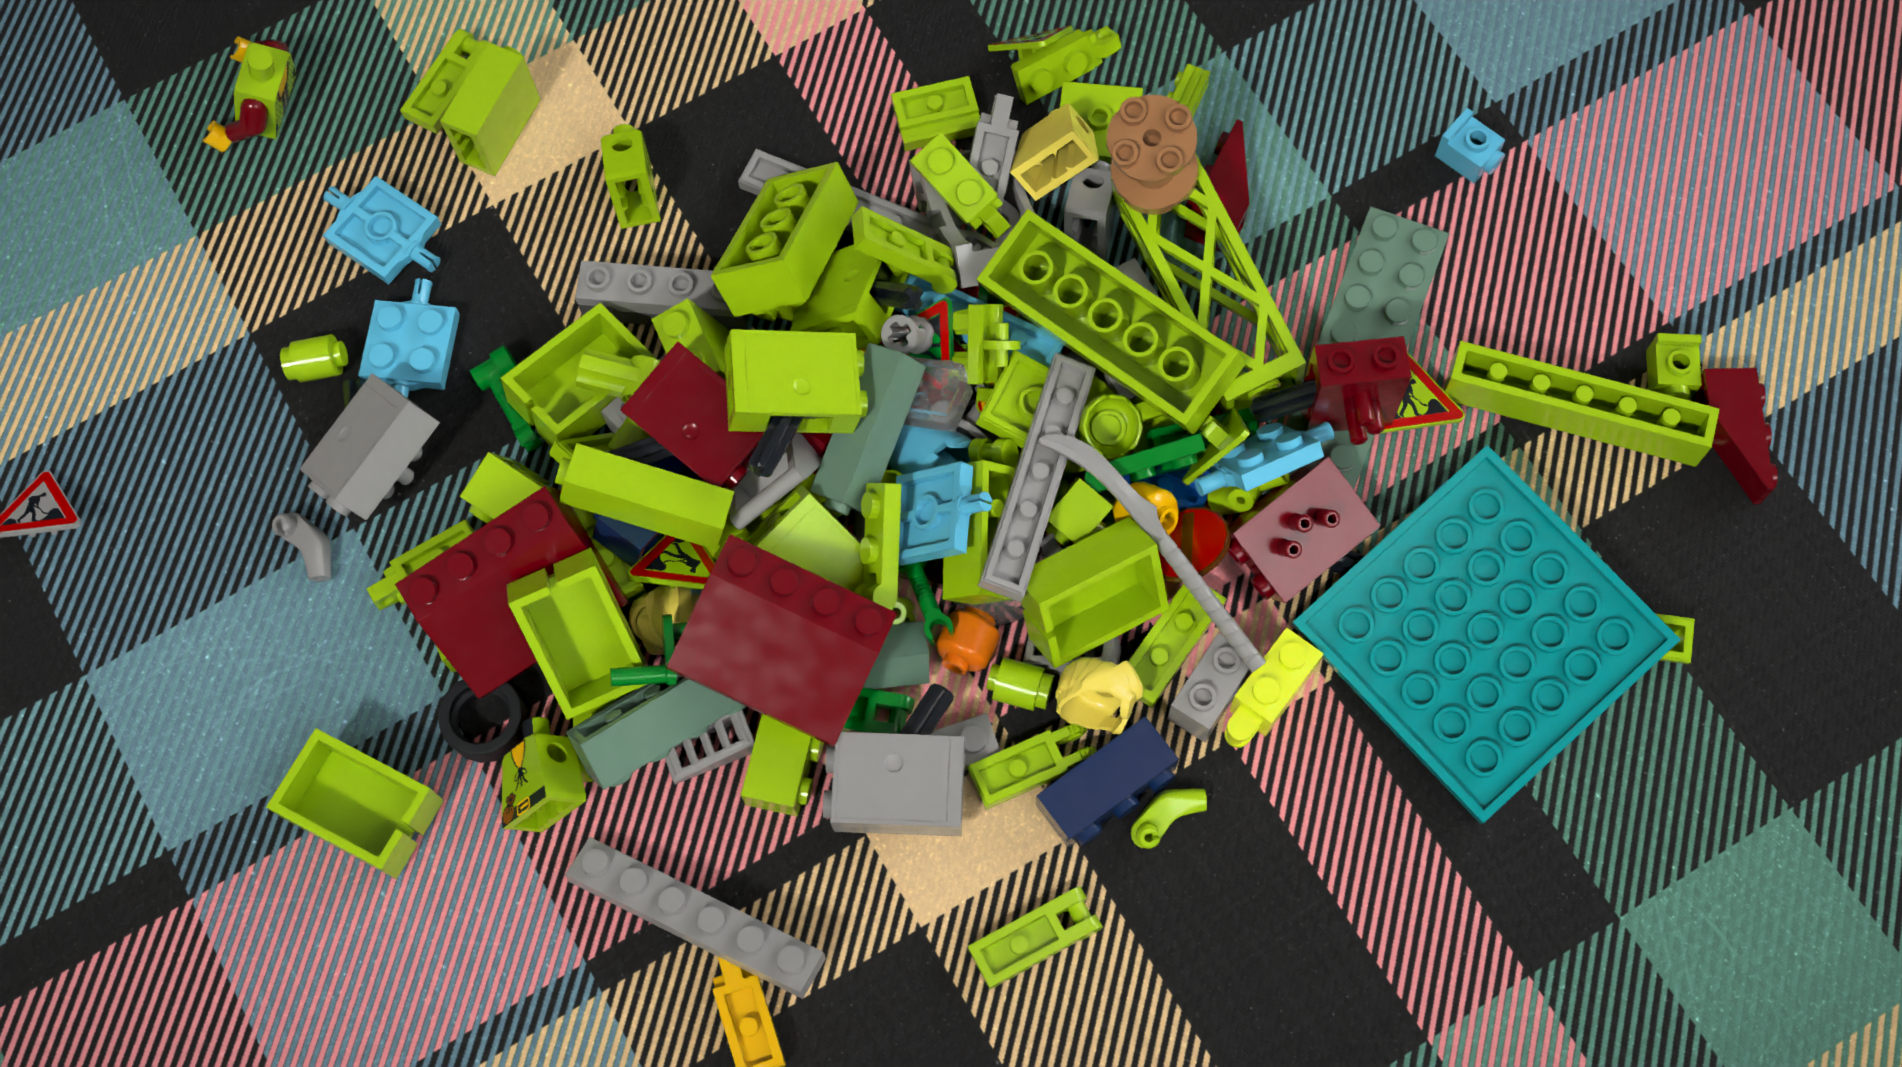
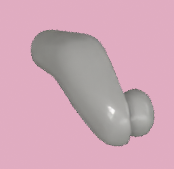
[272,512,332,582]

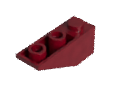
[1181,119,1250,253]
[1693,368,1778,504]

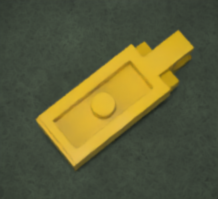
[712,956,786,1067]

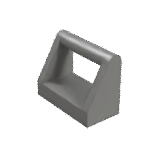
[728,433,822,530]

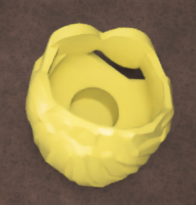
[629,585,702,655]
[1055,657,1143,735]

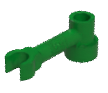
[470,345,543,453]
[898,561,954,645]

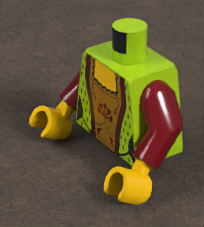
[202,36,297,152]

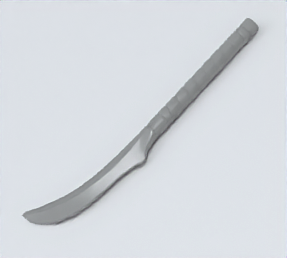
[1037,434,1266,673]

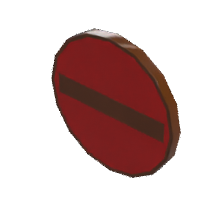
[1158,507,1231,582]

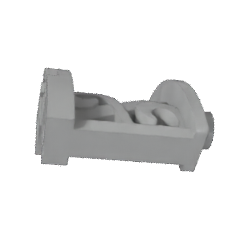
[909,150,1036,288]

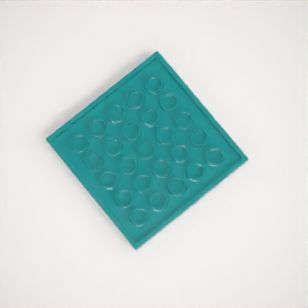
[1291,445,1681,824]

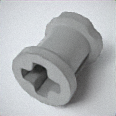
[881,315,934,354]

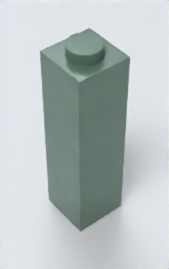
[810,343,926,516]
[863,621,930,689]

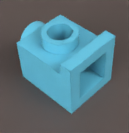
[1435,108,1505,184]

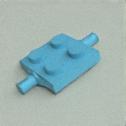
[323,176,442,285]
[358,278,460,398]
[1194,422,1334,497]
[896,461,992,566]

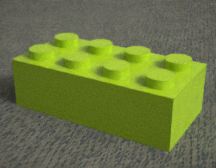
[711,162,859,317]

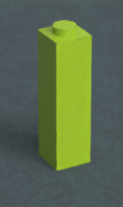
[555,443,735,550]

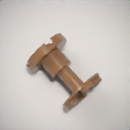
[1107,95,1198,215]

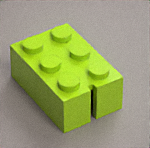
[501,303,656,447]
[1020,516,1169,668]
[507,548,647,720]
[266,728,444,880]

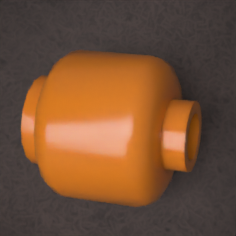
[935,606,1000,675]

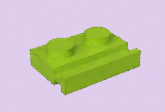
[891,76,980,152]

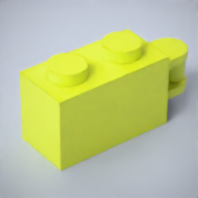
[1224,627,1324,748]

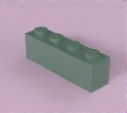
[566,674,746,790]

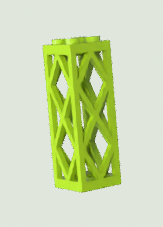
[1111,153,1306,414]

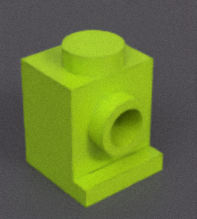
[1646,333,1702,400]

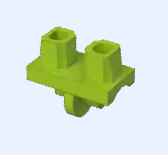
[952,304,1021,384]

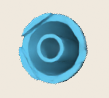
[888,408,972,475]

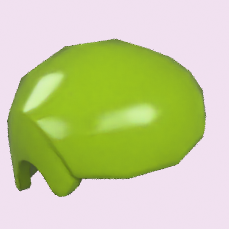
[1077,394,1143,460]

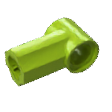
[576,348,661,404]

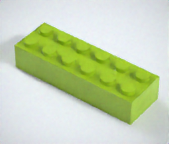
[976,209,1246,435]

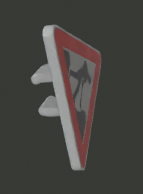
[0,470,82,538]

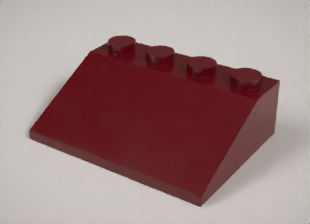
[395,486,630,699]
[666,534,897,747]

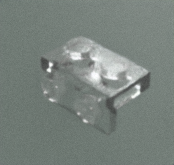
[903,355,973,432]

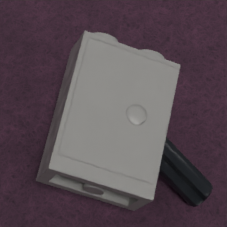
[300,373,440,520]
[823,683,965,837]

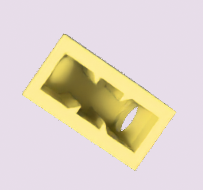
[1010,104,1099,201]

